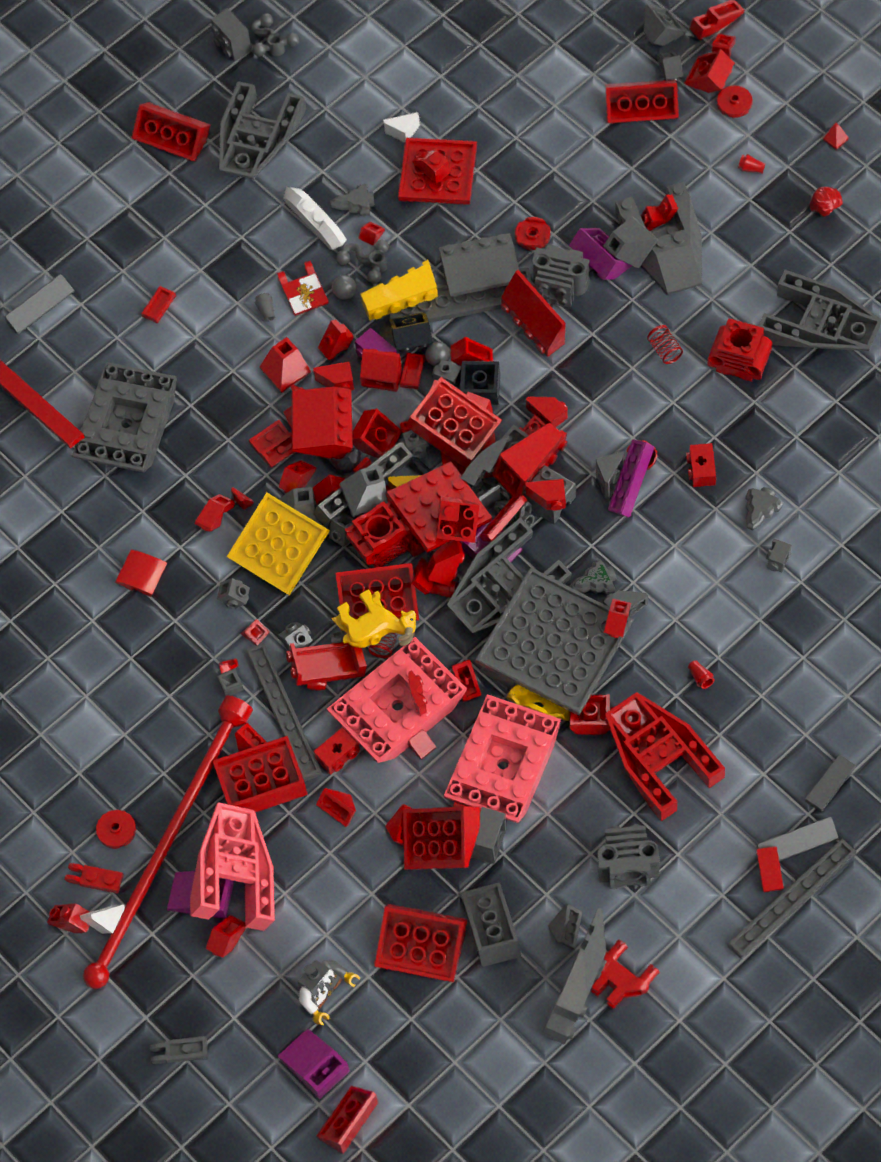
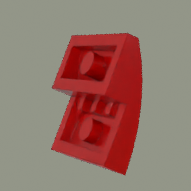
[249,420,294,468]
[115,549,167,597]

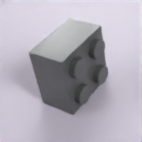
[211,8,252,62]
[471,807,507,864]

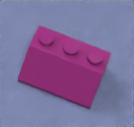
[569,228,632,280]

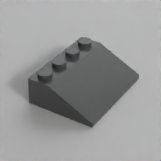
[439,233,520,297]

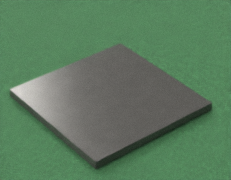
[475,567,633,716]

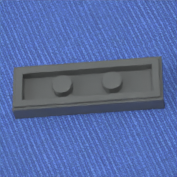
[805,754,856,812]

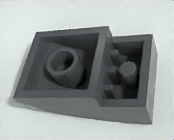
[461,436,513,486]

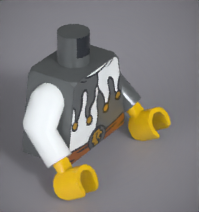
[298,960,360,1025]

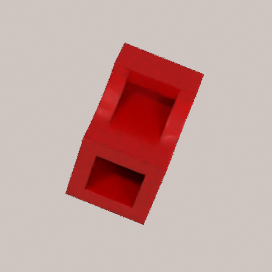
[318,320,354,360]

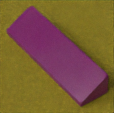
[608,439,654,517]

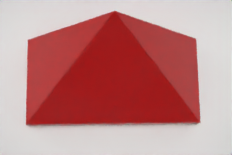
[235,723,267,752]
[316,788,356,827]
[385,804,413,846]

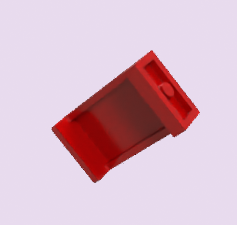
[286,642,367,686]

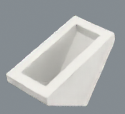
[383,112,420,143]
[80,904,125,934]

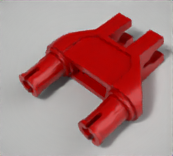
[591,939,660,1009]

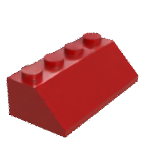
[605,80,679,123]
[132,102,211,161]

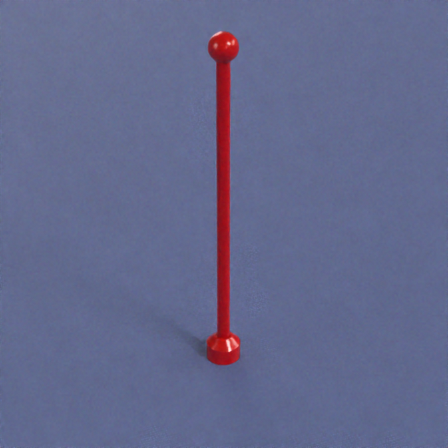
[83,695,253,989]

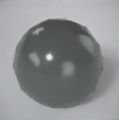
[331,275,357,300]
[425,341,451,367]

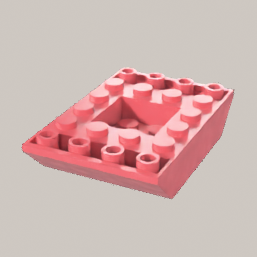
[327,637,467,763]
[444,694,561,823]

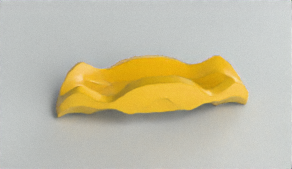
[506,684,570,721]

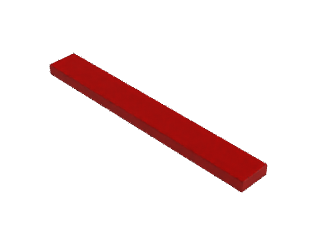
[0,360,85,449]

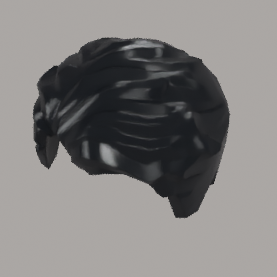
[330,446,361,474]

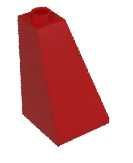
[492,423,562,497]

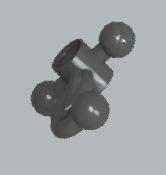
[251,14,299,56]
[336,240,389,284]

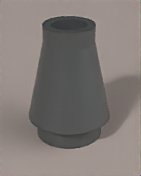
[255,293,275,321]

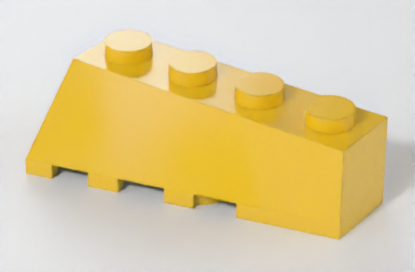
[361,260,438,321]

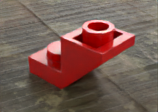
[640,195,678,231]
[195,494,235,532]

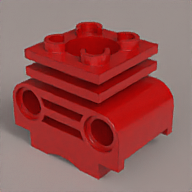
[707,318,772,382]
[345,501,414,567]

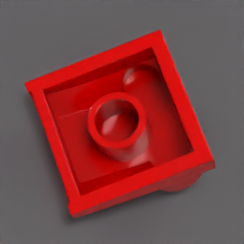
[570,694,610,735]

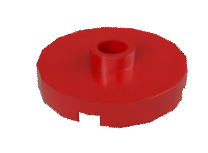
[717,85,753,118]
[515,217,551,250]
[96,810,136,849]

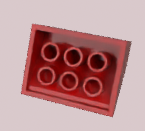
[501,270,566,357]
[406,377,502,469]
[291,386,353,459]
[336,563,419,621]
[213,736,308,813]
[403,806,480,870]
[374,904,468,982]

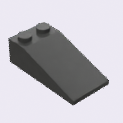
[461,882,521,967]

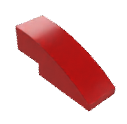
[689,0,745,40]

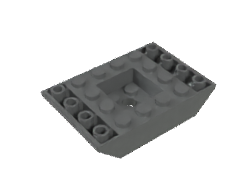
[72,362,177,472]

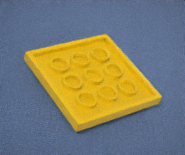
[227,492,330,596]

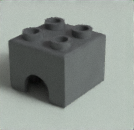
[523,465,576,524]

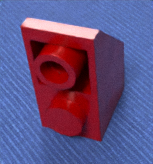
[47,903,90,933]

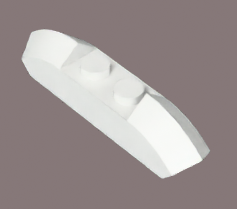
[283,187,346,250]

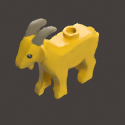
[332,589,416,648]

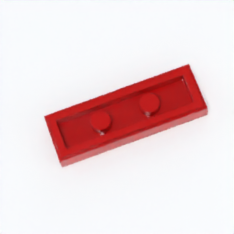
[480,495,527,542]

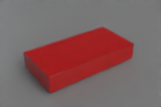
[141,286,176,323]
[400,353,425,390]

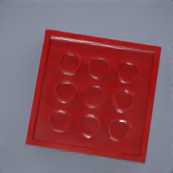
[398,138,477,205]
[386,462,492,553]

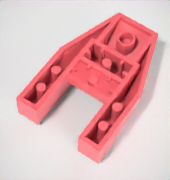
[190,802,275,931]

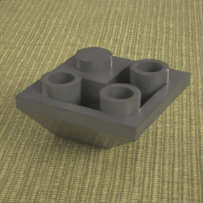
[603,217,658,268]
[339,465,388,517]
[279,487,317,522]

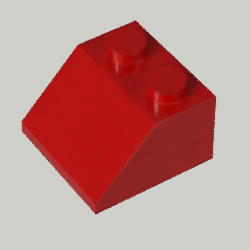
[684,49,735,93]
[352,408,402,459]

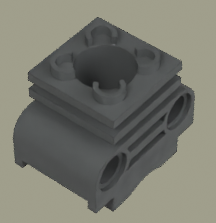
[533,244,590,308]
[598,824,660,889]

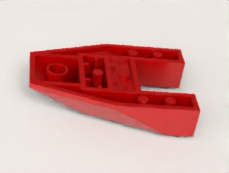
[605,692,725,821]

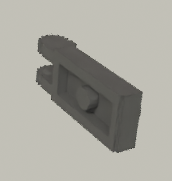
[150,1036,208,1064]

